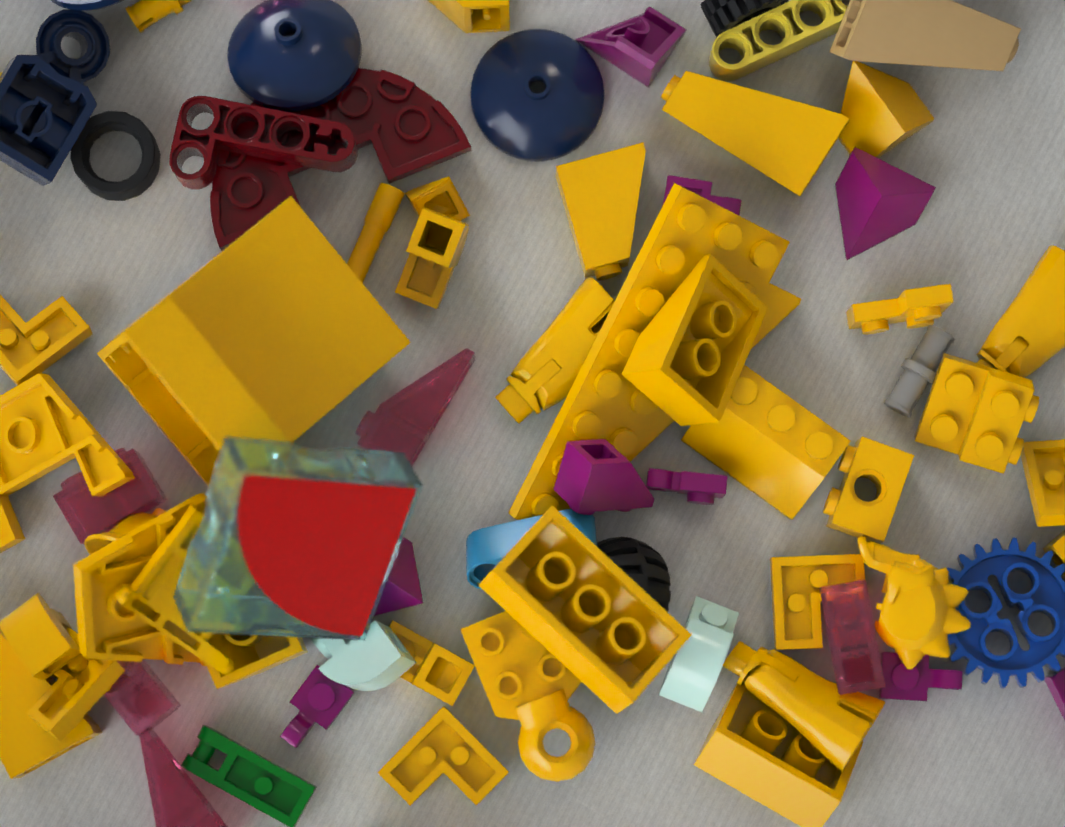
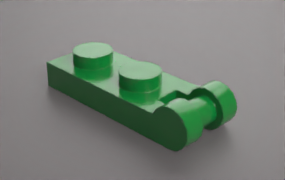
[181,724,317,827]

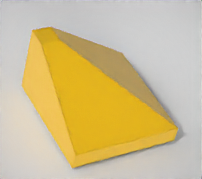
[405,176,470,221]

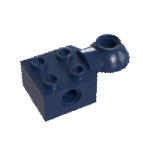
[0,9,110,186]

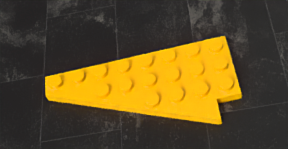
[508,183,802,520]

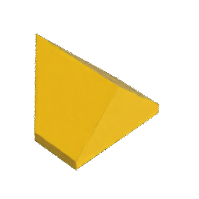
[838,61,935,158]

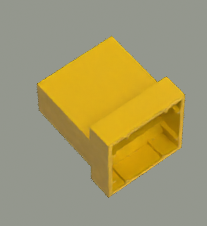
[97,196,411,494]

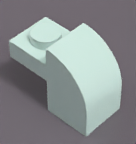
[659,596,739,712]
[310,620,416,691]

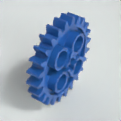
[947,538,1065,689]

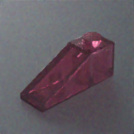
[355,348,475,476]
[139,730,228,827]

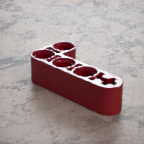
[169,96,358,190]

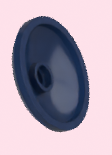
[227,0,362,112]
[471,29,604,162]

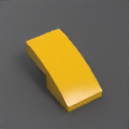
[388,620,475,706]

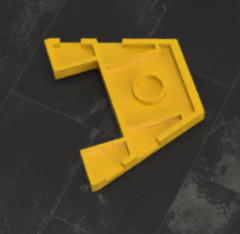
[0,373,135,553]
[73,493,212,666]

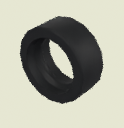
[70,111,161,201]

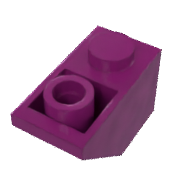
[553,439,655,515]

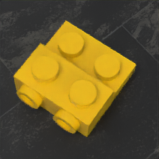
[914,353,1039,474]

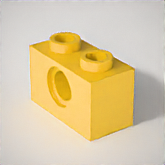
[823,436,914,544]

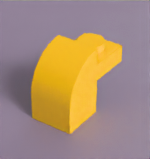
[395,208,469,309]
[0,593,81,681]

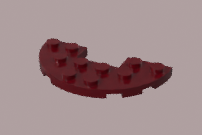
[210,68,472,251]

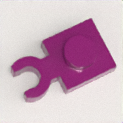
[646,468,728,505]

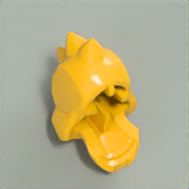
[857,536,971,670]

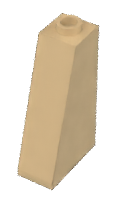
[829,0,1021,71]

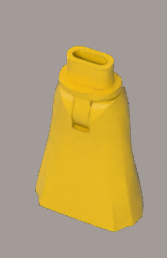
[976,245,1065,378]
[495,276,615,424]
[723,641,886,772]

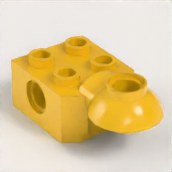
[460,611,596,782]

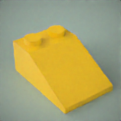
[622,254,768,426]

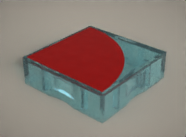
[173,437,422,640]

